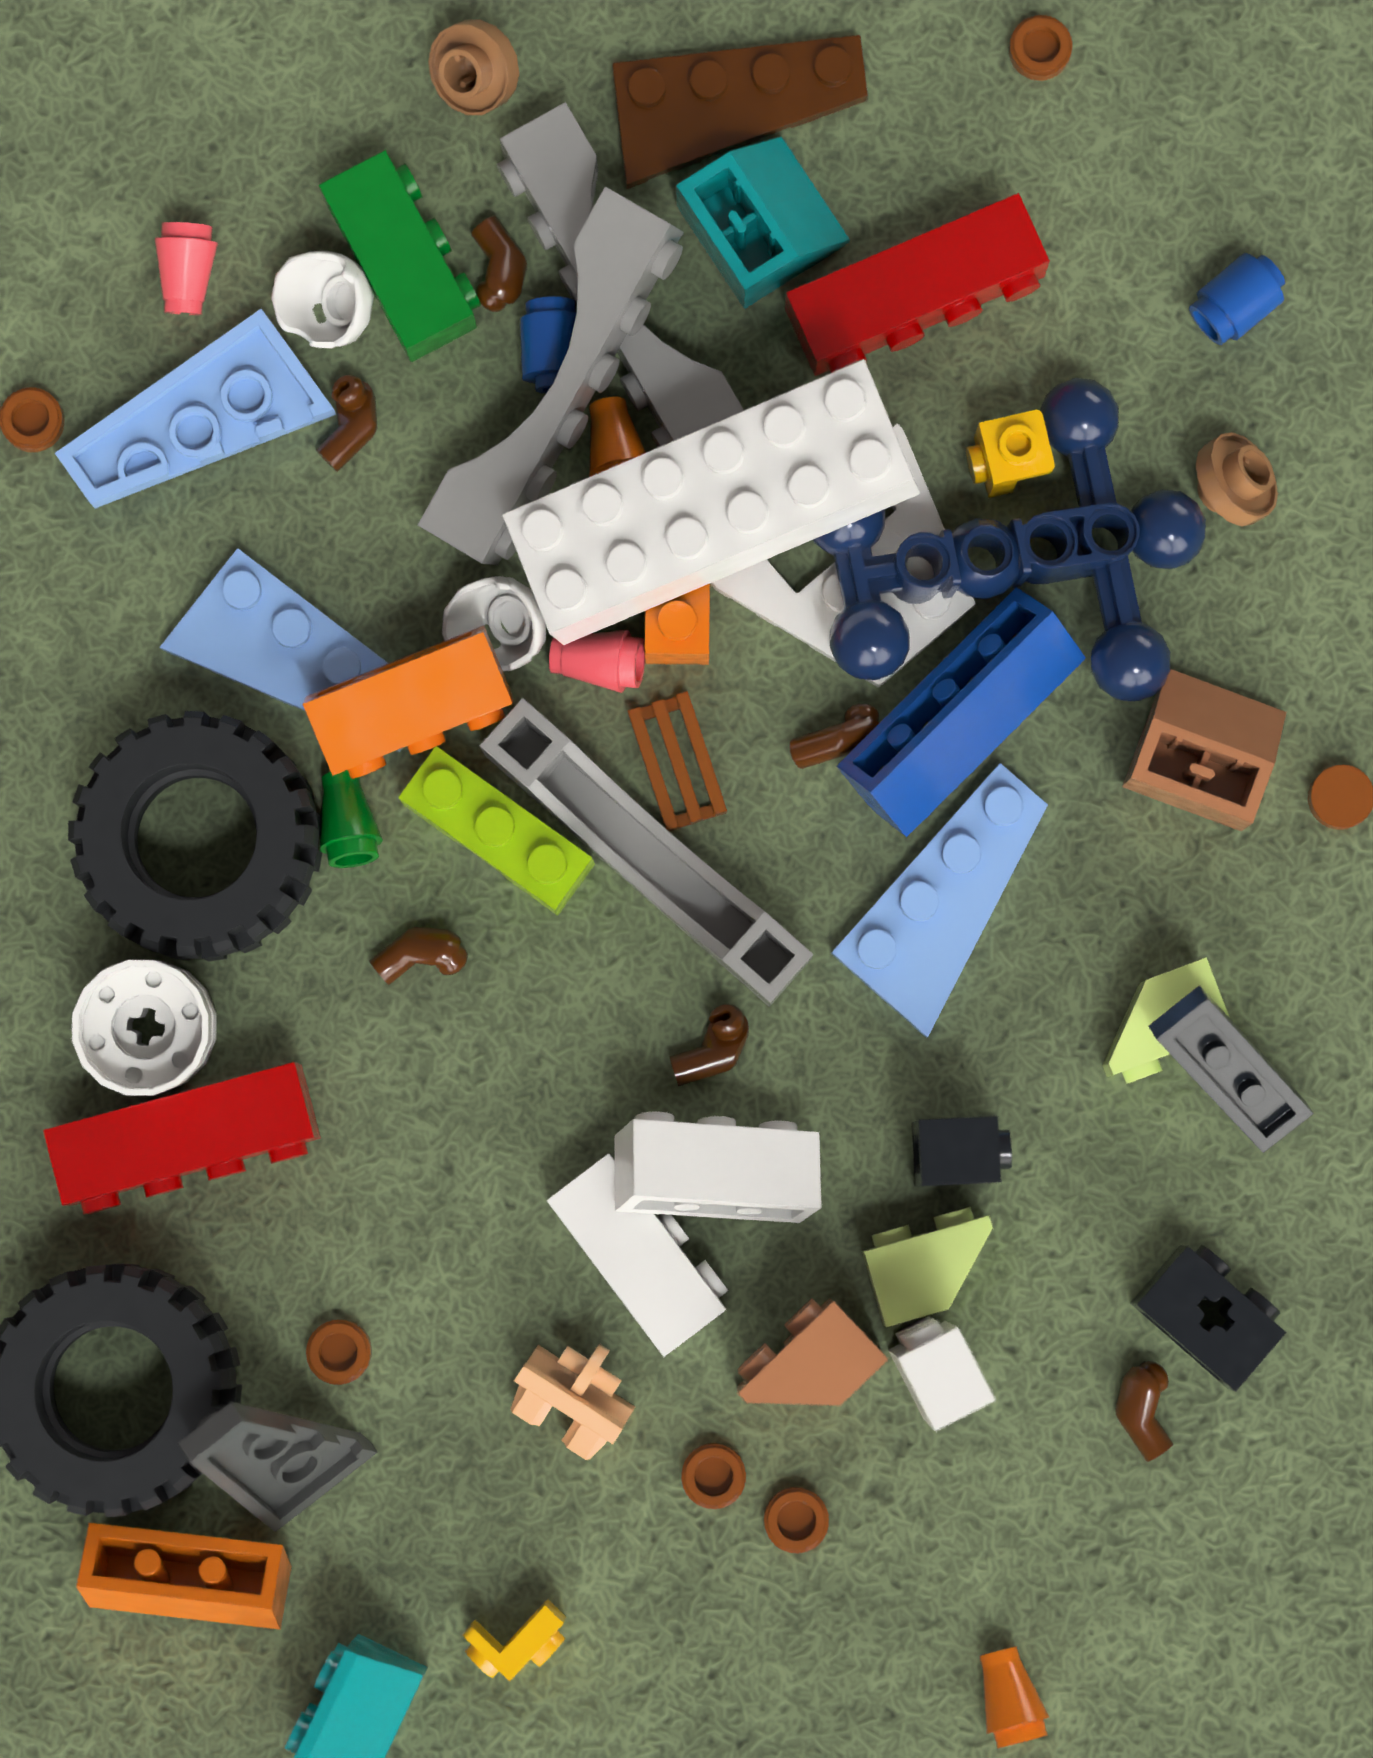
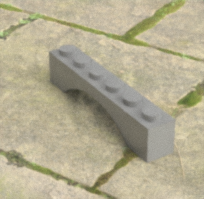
[497,102,744,448]
[418,186,684,566]
[480,698,813,1007]

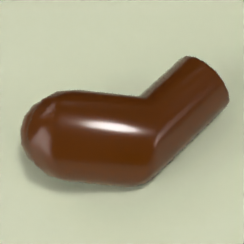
[471,216,527,312]
[315,375,377,472]
[790,703,880,769]
[369,927,468,985]
[669,1004,749,1086]
[1115,1361,1173,1462]

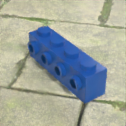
[836,587,1086,837]

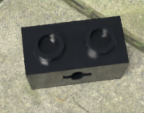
[911,1116,1012,1187]
[1130,1244,1287,1392]

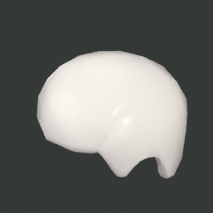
[271,251,374,349]
[442,576,546,671]

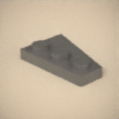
[178,1402,378,1532]

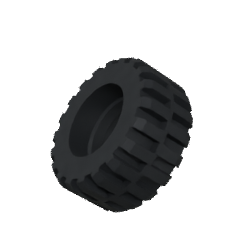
[68,711,322,962]
[0,1263,242,1517]

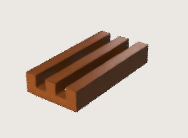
[628,691,727,832]

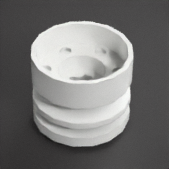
[72,960,217,1095]

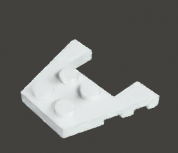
[710,423,976,688]

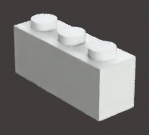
[615,1112,821,1223]
[546,1153,728,1357]
[888,1316,995,1431]

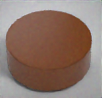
[1009,15,1072,81]
[0,387,65,452]
[1308,765,1373,830]
[306,1319,372,1385]
[681,1443,746,1509]
[764,1487,829,1553]

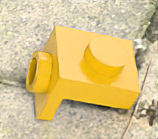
[966,410,1055,498]
[463,1599,566,1681]

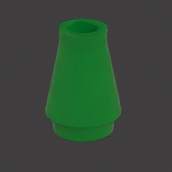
[320,770,383,868]

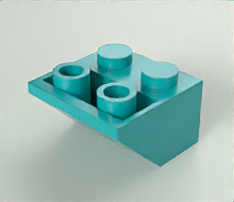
[676,137,850,309]
[285,1634,428,1758]

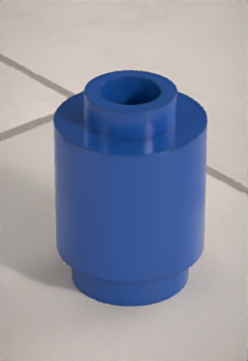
[1189,253,1285,345]
[520,297,577,394]

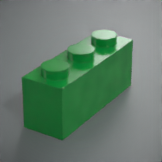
[319,150,481,362]

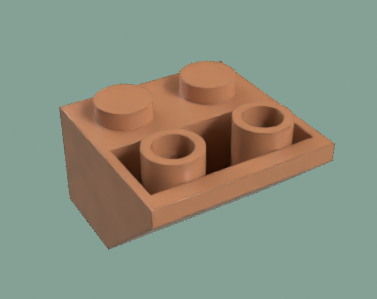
[1122,669,1286,831]
[737,1298,889,1405]

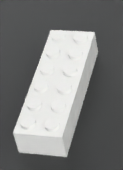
[502,359,920,645]

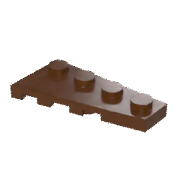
[612,35,868,189]

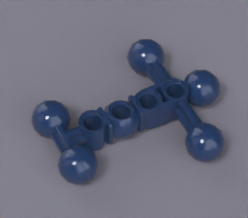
[813,378,1206,702]

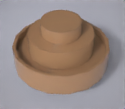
[428,19,519,115]
[1196,432,1278,526]

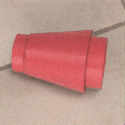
[155,222,218,315]
[549,630,645,693]

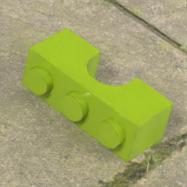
[398,746,595,916]

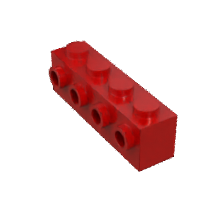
[785,193,1050,376]
[43,1062,321,1215]

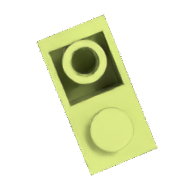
[1103,957,1230,1084]
[862,1207,993,1327]

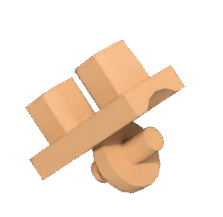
[510,1344,635,1460]

